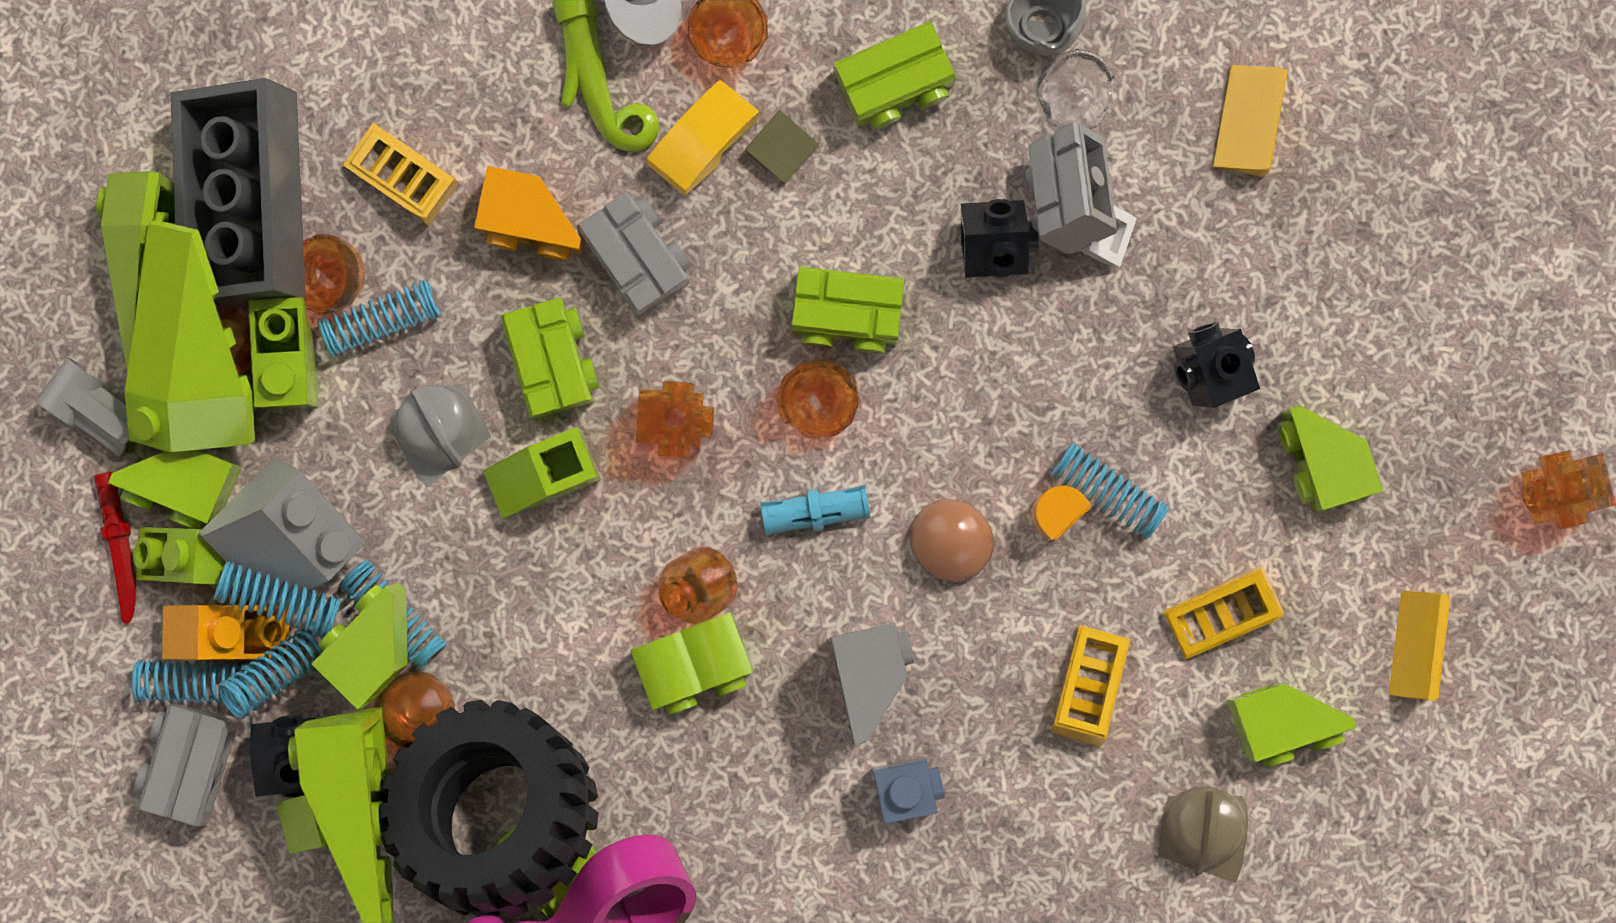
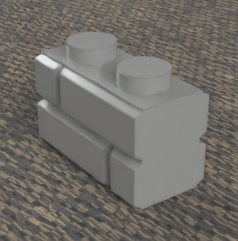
[1026,122,1117,254]
[576,191,692,319]
[134,703,239,826]

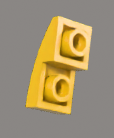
[646,80,759,196]

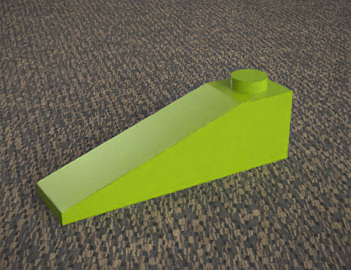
[125,220,255,452]
[288,707,394,923]

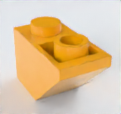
[474,166,584,261]
[162,605,290,660]

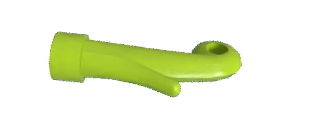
[552,0,659,152]

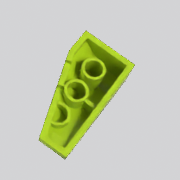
[96,171,175,371]

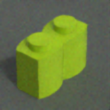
[630,612,754,716]

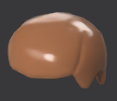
[910,498,994,582]

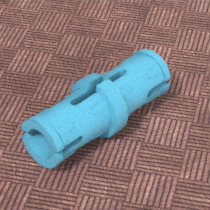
[760,485,870,536]

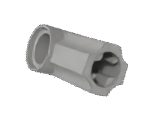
[36,357,137,458]

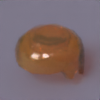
[687,0,768,68]
[303,233,366,315]
[776,359,861,439]
[373,671,456,752]

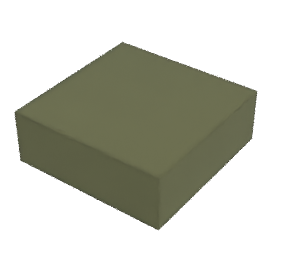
[745,110,819,186]

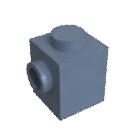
[872,757,945,824]

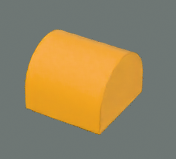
[1032,486,1091,542]

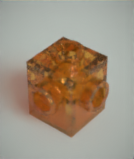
[636,381,715,459]
[1521,450,1616,530]

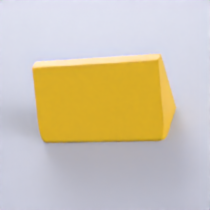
[1213,65,1288,177]
[1389,591,1450,701]

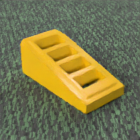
[343,123,459,226]
[1163,565,1284,660]
[1050,625,1131,747]

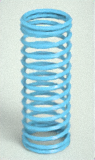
[317,279,441,357]
[1051,442,1169,540]
[338,560,447,671]
[213,561,341,637]
[218,621,324,719]
[132,660,257,705]

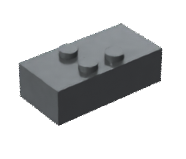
[170,78,306,311]

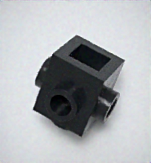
[961,199,1039,278]
[1172,322,1260,408]
[249,715,316,797]

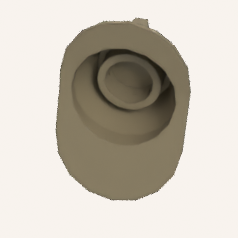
[1158,786,1248,883]

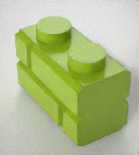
[833,21,956,130]
[792,266,905,354]
[500,298,600,421]

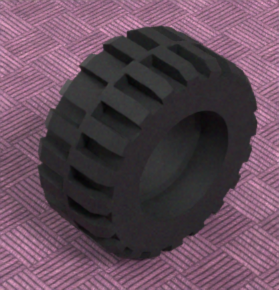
[379,700,599,918]

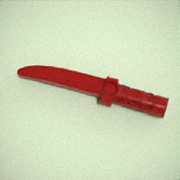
[93,472,136,624]

